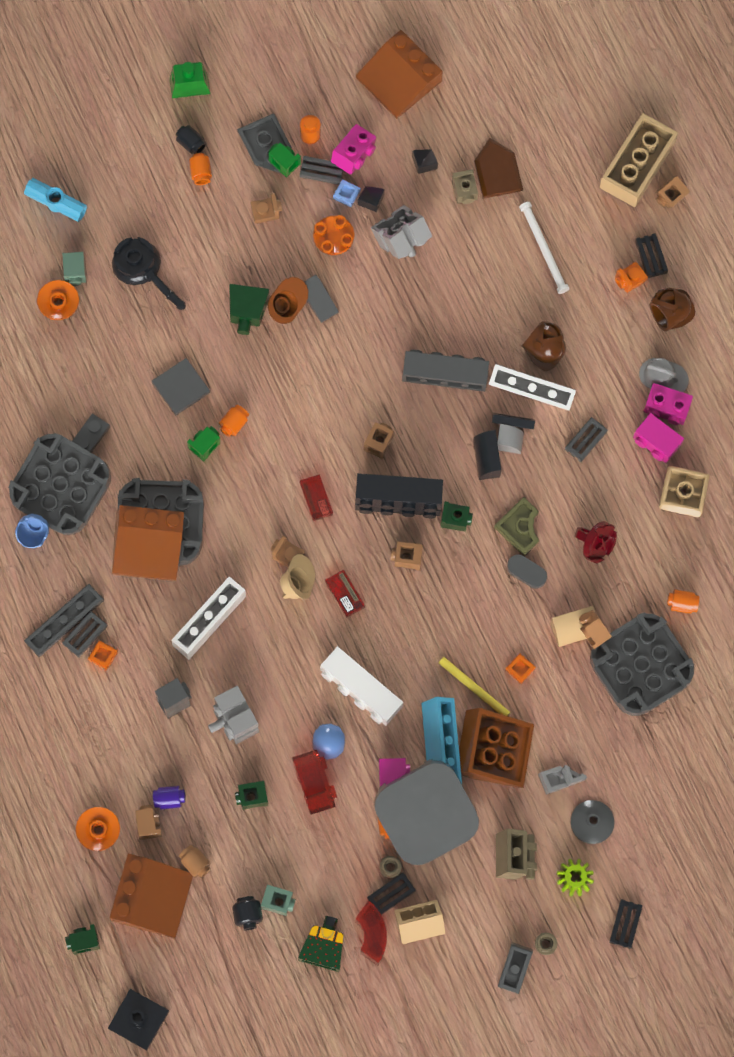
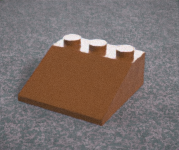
[356,30,443,119]
[112,505,184,581]
[459,708,534,788]
[109,853,193,939]

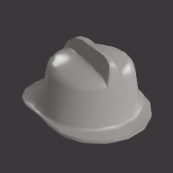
[639,358,689,392]

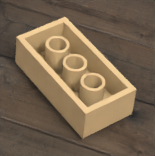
[599,113,678,207]

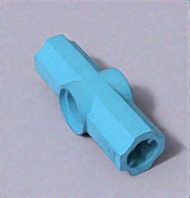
[24,178,87,222]

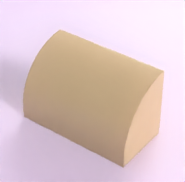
[550,606,595,647]
[394,900,445,944]

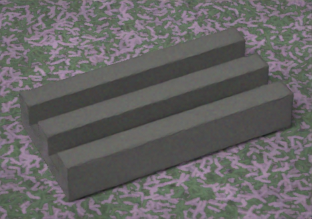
[300,156,343,185]
[565,417,608,462]
[62,611,107,658]

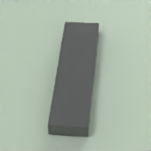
[24,584,104,657]

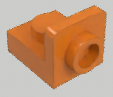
[615,261,648,293]

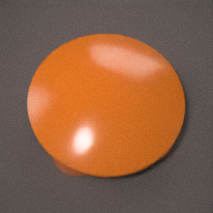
[313,215,355,255]

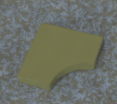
[494,497,540,557]

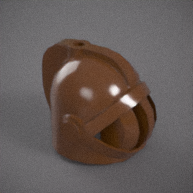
[649,288,696,332]
[521,321,566,371]

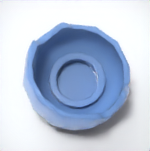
[15,513,49,549]
[312,723,345,760]

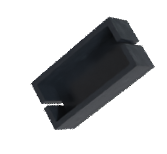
[355,473,443,519]

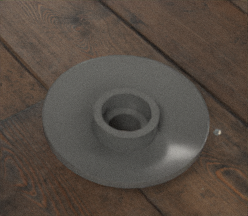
[570,800,615,844]

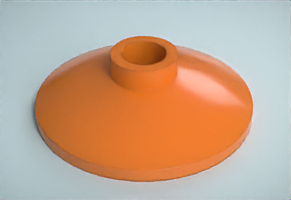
[37,280,79,320]
[76,807,120,851]

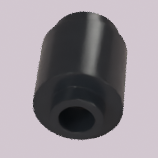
[176,125,207,154]

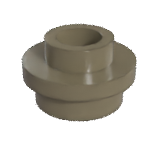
[380,856,402,878]
[535,932,557,955]

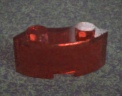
[292,750,337,815]
[355,900,387,966]

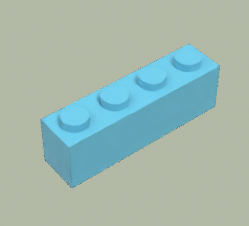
[421,697,462,784]

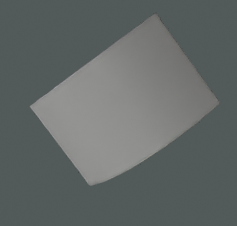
[497,424,524,454]

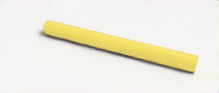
[439,657,510,716]

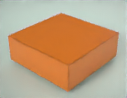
[88,640,118,670]
[505,653,536,684]

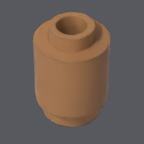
[179,845,211,878]

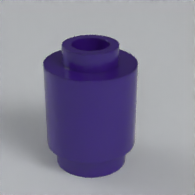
[153,786,186,810]

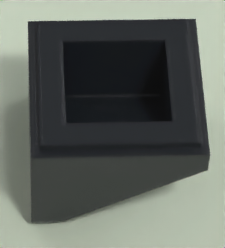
[412,149,438,174]
[358,186,385,212]

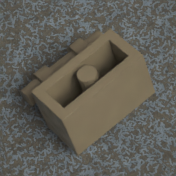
[496,828,537,880]

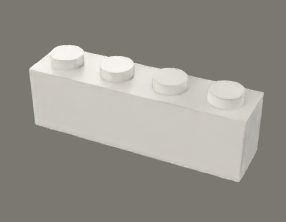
[489,364,576,410]
[171,577,246,660]
[320,646,403,726]

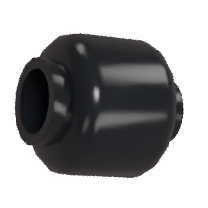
[232,896,263,931]

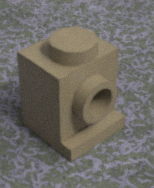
[452,169,478,204]

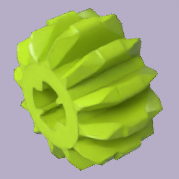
[556,859,594,896]

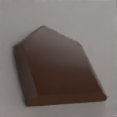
[474,138,523,199]

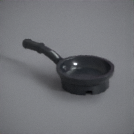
[112,237,186,310]

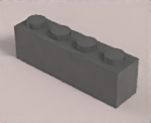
[402,350,489,392]

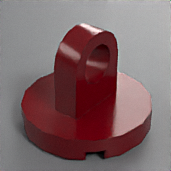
[575,521,617,563]

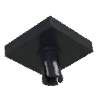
[108,989,170,1051]

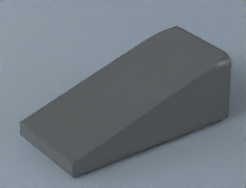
[304,275,339,323]
[498,942,533,994]

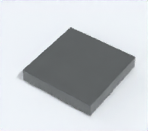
[151,358,210,416]

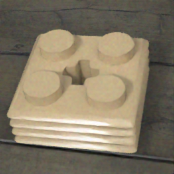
[659,466,710,517]

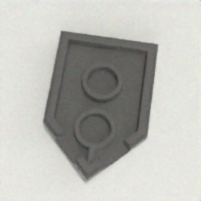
[237,113,292,174]

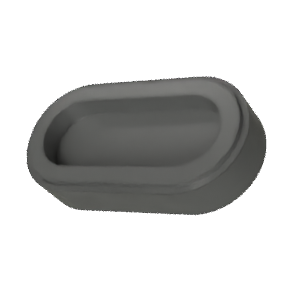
[507,555,547,589]

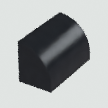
[473,430,501,480]

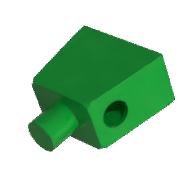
[169,62,210,98]

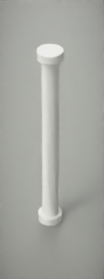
[519,202,570,294]

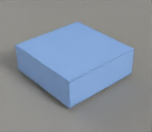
[333,179,361,207]

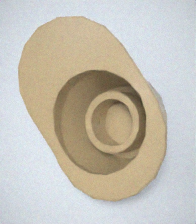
[280,554,315,600]

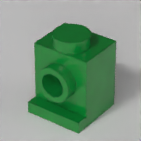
[269,143,301,177]
[187,426,221,462]

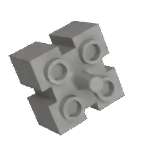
[371,205,432,259]
[208,685,259,744]

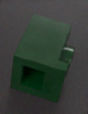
[440,501,473,532]
[235,781,268,810]
[65,924,100,955]

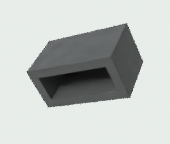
[155,678,192,719]

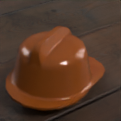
[268,277,308,324]

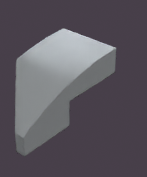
[538,765,587,795]

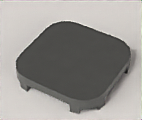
[8,433,111,535]
[118,478,204,566]
[590,612,694,716]
[374,759,479,865]

